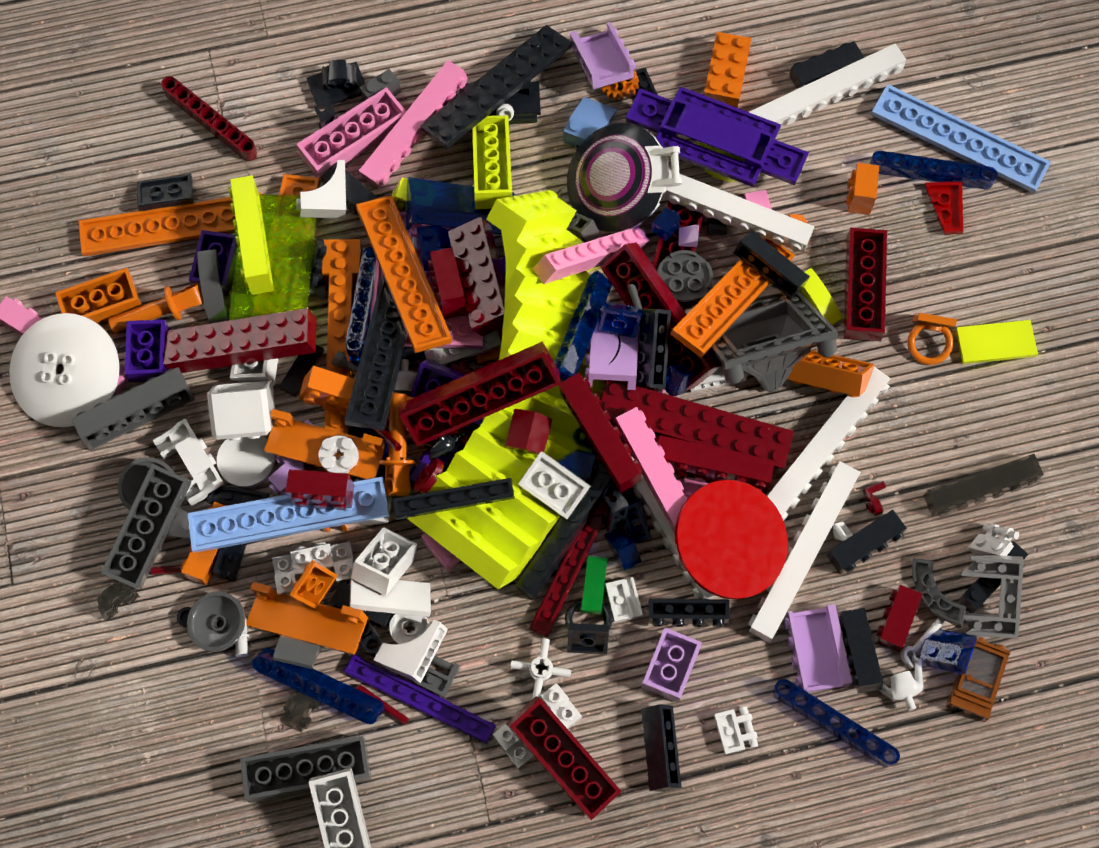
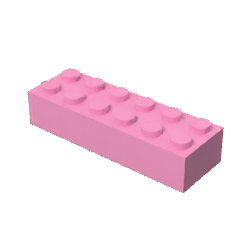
[297,87,406,180]

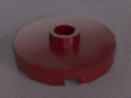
[414,458,444,494]

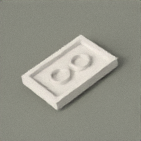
[518,451,591,519]

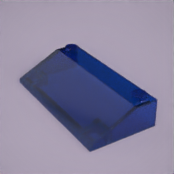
[406,177,515,235]

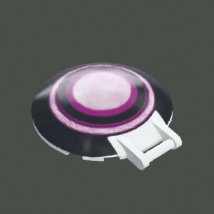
[567,123,682,233]

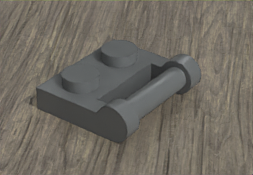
[408,656,461,698]

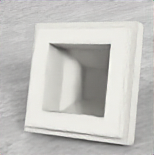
[833,521,853,541]

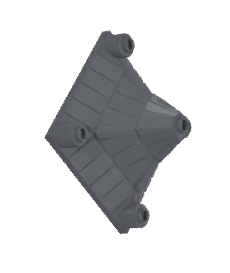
[710,292,838,392]

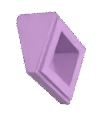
[678,225,699,247]

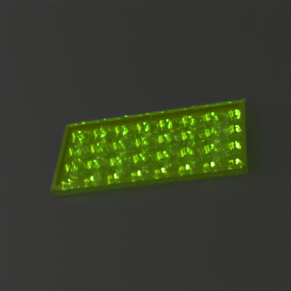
[229,194,316,321]

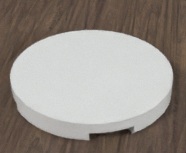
[217,436,275,488]

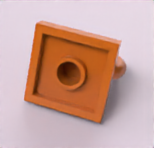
[907,313,957,365]

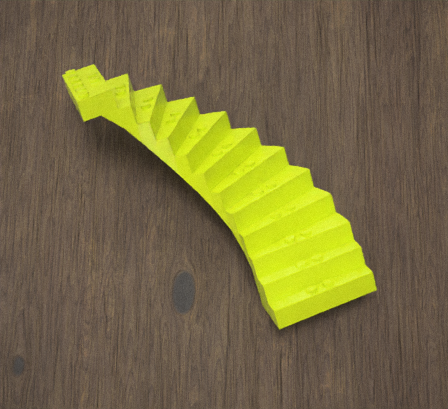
[407,190,607,589]

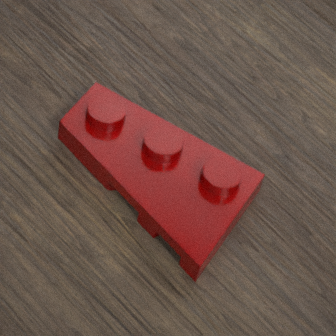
[925,182,964,235]

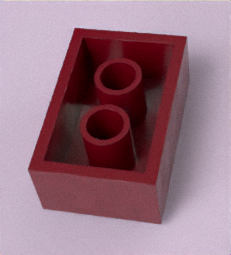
[428,247,466,319]
[285,469,355,510]

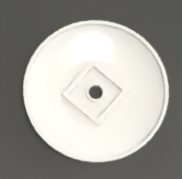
[9,313,119,428]

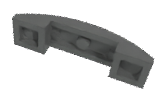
[197,249,229,324]

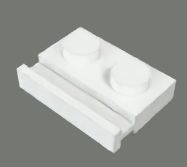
[605,577,643,623]

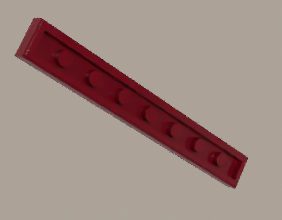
[529,495,613,638]

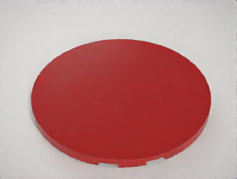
[675,480,788,599]

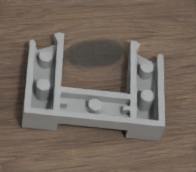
[962,555,1024,639]

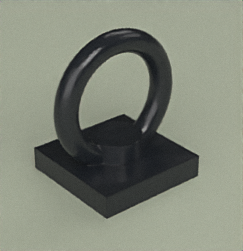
[565,599,613,654]

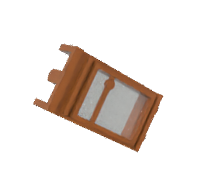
[946,636,1011,722]

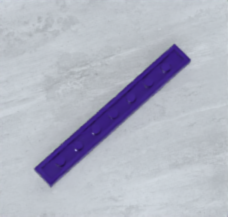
[343,654,496,744]

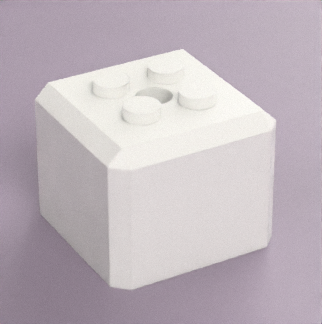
[207,380,275,441]

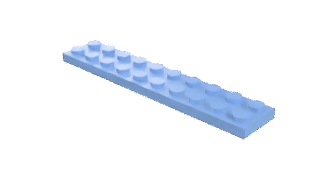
[871,84,1051,193]
[188,477,390,553]

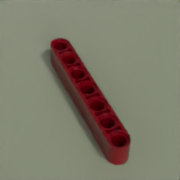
[161,76,257,161]

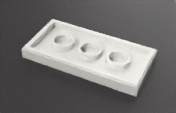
[350,575,431,617]

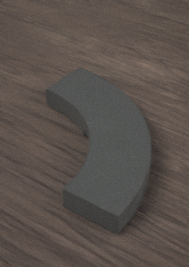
[912,558,966,627]

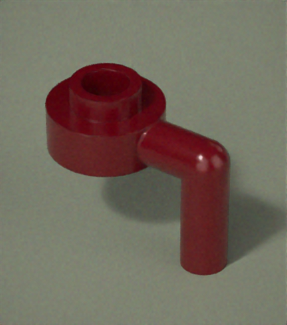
[863,481,886,516]

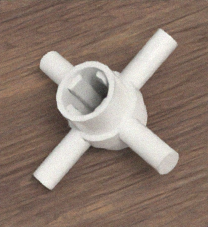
[511,638,572,699]

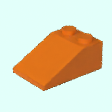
[289,559,338,609]

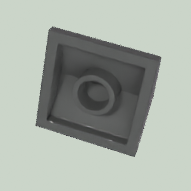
[273,635,322,669]

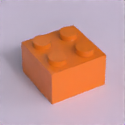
[846,163,879,215]

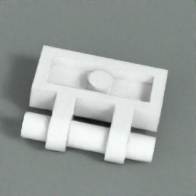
[968,524,1019,556]
[714,707,758,755]

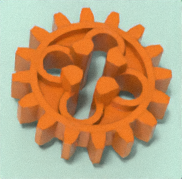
[601,70,639,101]

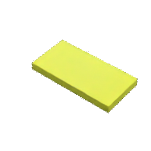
[955,320,1038,364]

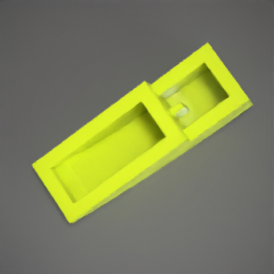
[801,268,843,325]

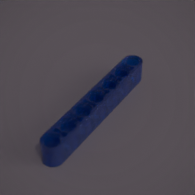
[870,151,998,190]
[345,246,377,362]
[554,270,612,382]
[252,648,385,725]
[773,679,900,767]

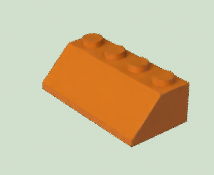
[787,350,875,397]

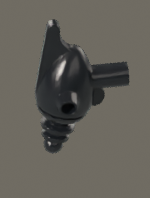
[423,432,465,460]

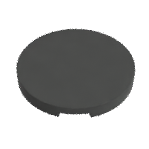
[657,250,713,304]

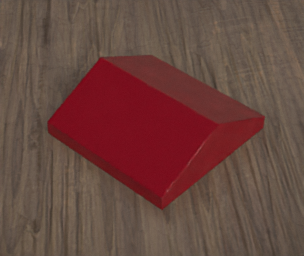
[505,409,552,456]

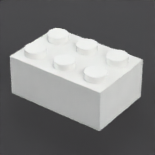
[351,527,418,596]

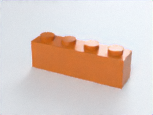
[181,502,225,586]

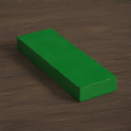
[581,556,607,615]

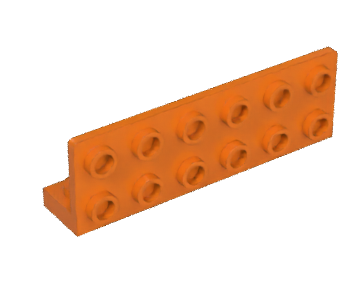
[264,409,387,480]
[246,582,368,655]

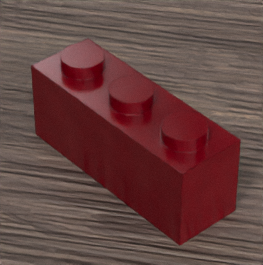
[876,585,922,652]

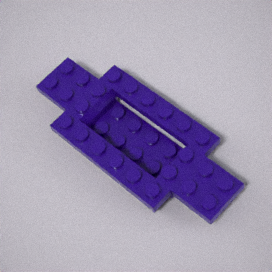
[626,87,809,187]

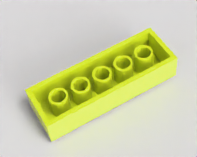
[472,115,512,209]
[228,175,274,295]

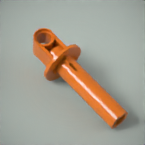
[109,283,204,334]
[379,394,416,496]

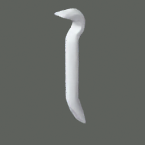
[901,617,945,669]

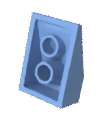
[563,97,617,146]

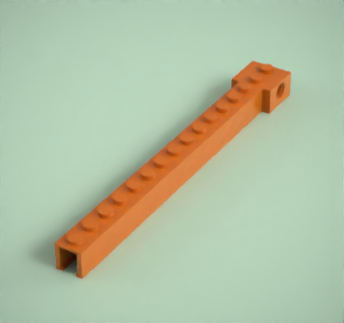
[322,239,363,532]

